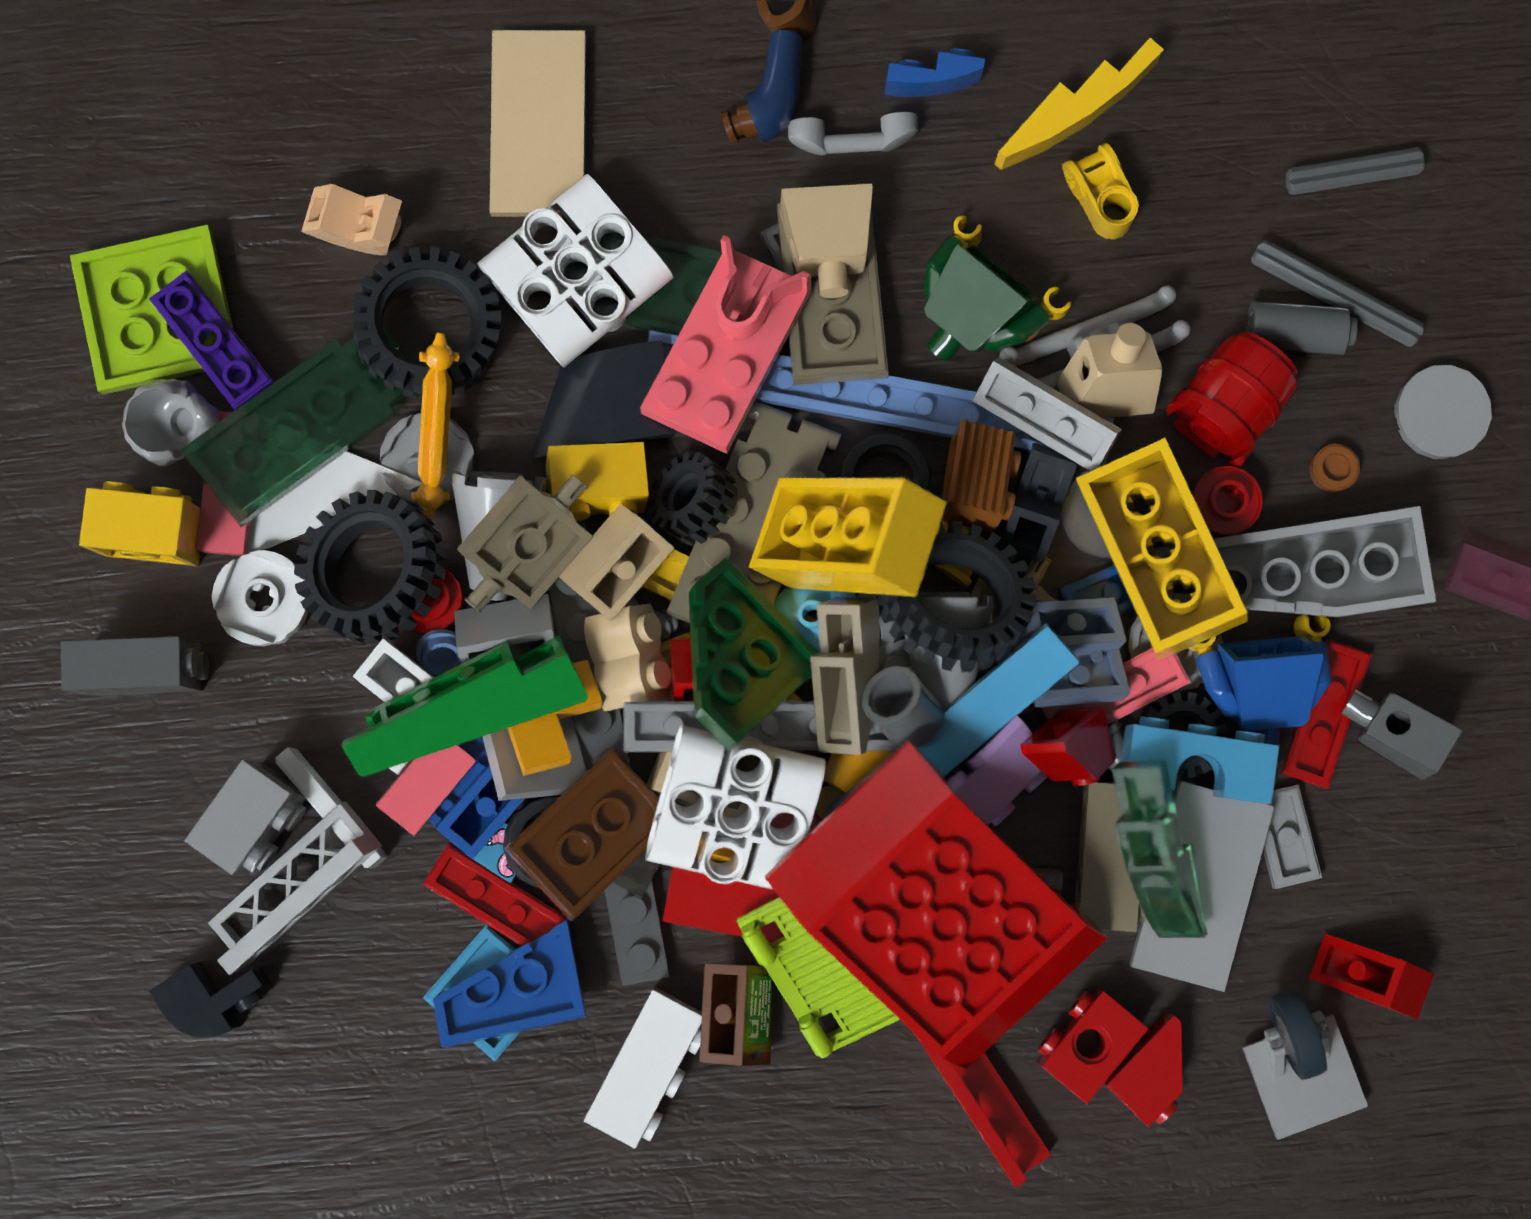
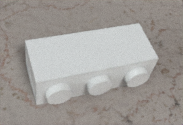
[584,987,702,1148]

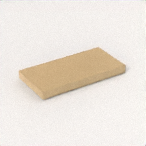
[490,30,586,217]

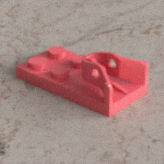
[640,235,811,454]

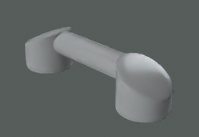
[788,112,918,156]

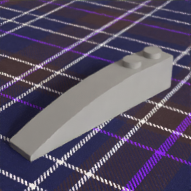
[1150,506,1436,617]

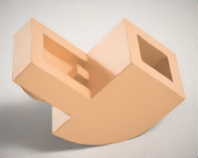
[301,184,402,255]

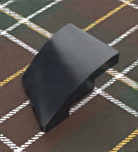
[532,340,676,460]

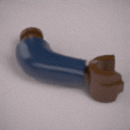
[721,0,817,145]

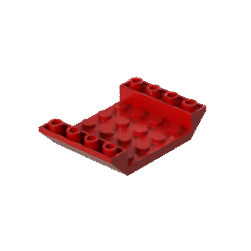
[765,740,1108,1069]

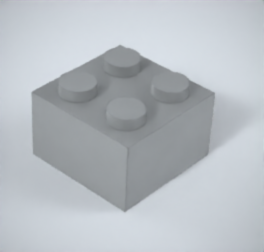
[184,760,307,875]

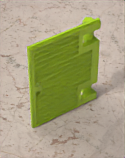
[736,897,900,1058]

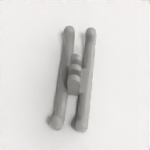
[999,285,1191,391]

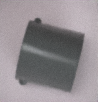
[862,666,944,748]

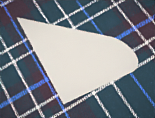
[247,417,423,552]

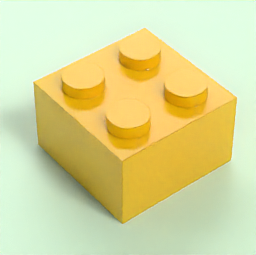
[79,482,201,566]

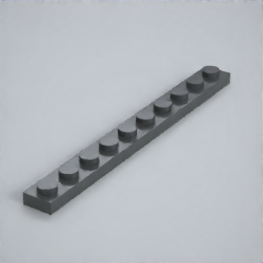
[549,520,670,986]

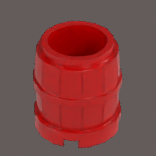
[1166,332,1299,466]

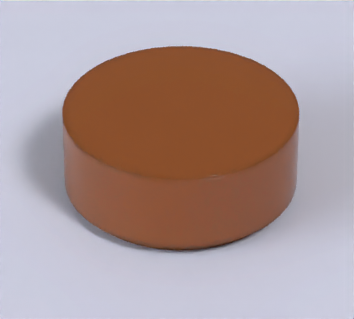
[1309,444,1360,493]

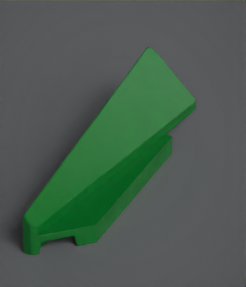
[341,635,588,777]

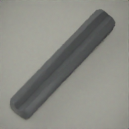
[1285,147,1425,195]

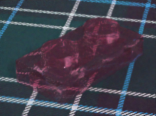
[1444,543,1531,622]

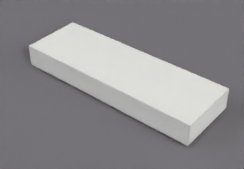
[275,747,388,868]

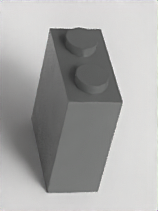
[61,637,209,696]

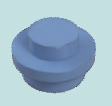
[416,629,460,675]

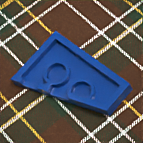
[433,920,587,1048]

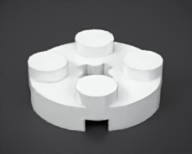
[212,550,308,646]

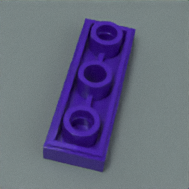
[149,270,276,412]

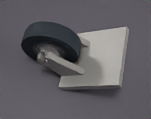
[1242,990,1368,1140]

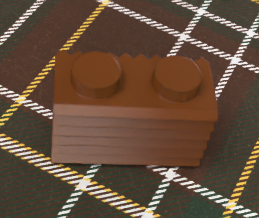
[941,419,1021,533]

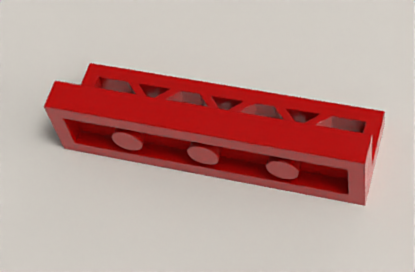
[913,1032,1052,1188]

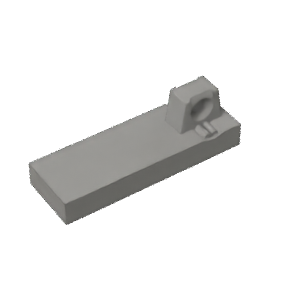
[973,357,1122,471]

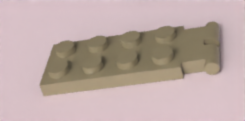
[667,400,842,623]

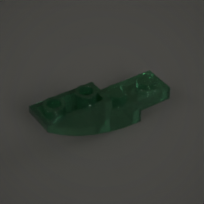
[1113,760,1208,938]

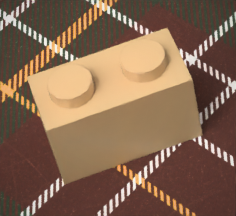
[559,503,674,621]

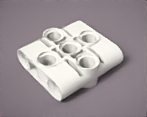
[477,174,674,368]
[646,725,825,889]

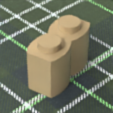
[584,604,671,711]

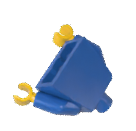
[1188,614,1332,747]

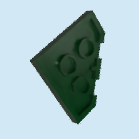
[688,558,820,752]

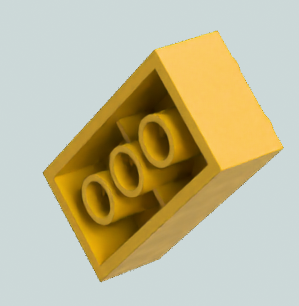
[1076,438,1248,661]
[749,478,946,596]

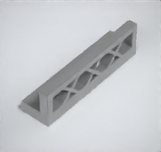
[208,801,382,975]

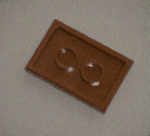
[504,748,659,921]

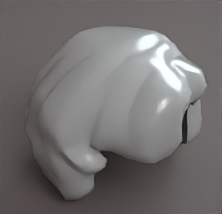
[122,379,220,466]

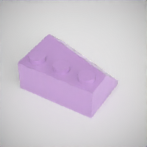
[946,716,1047,827]

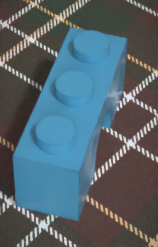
[1118,717,1279,804]

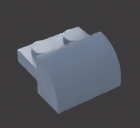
[1014,597,1131,707]

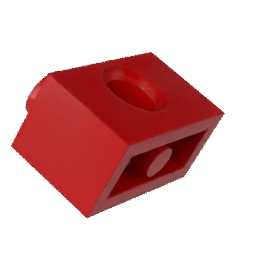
[1036,988,1148,1104]

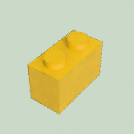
[546,442,649,521]

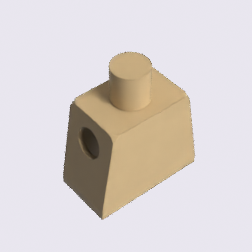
[780,184,872,298]
[1057,323,1162,418]

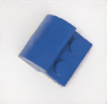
[428,737,525,859]

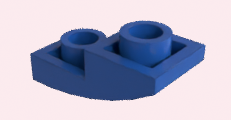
[884,49,985,97]

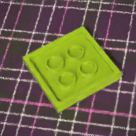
[70,225,233,395]

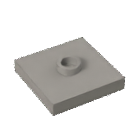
[482,716,586,801]

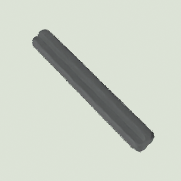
[1251,240,1425,347]

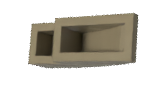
[811,597,880,755]

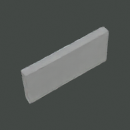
[1129,780,1275,992]

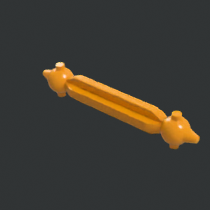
[411,332,459,520]

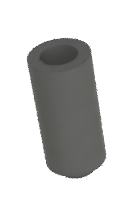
[1246,301,1357,355]

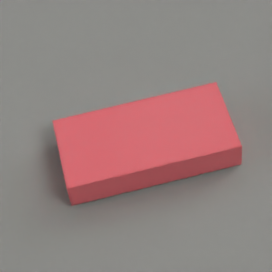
[376,745,476,836]

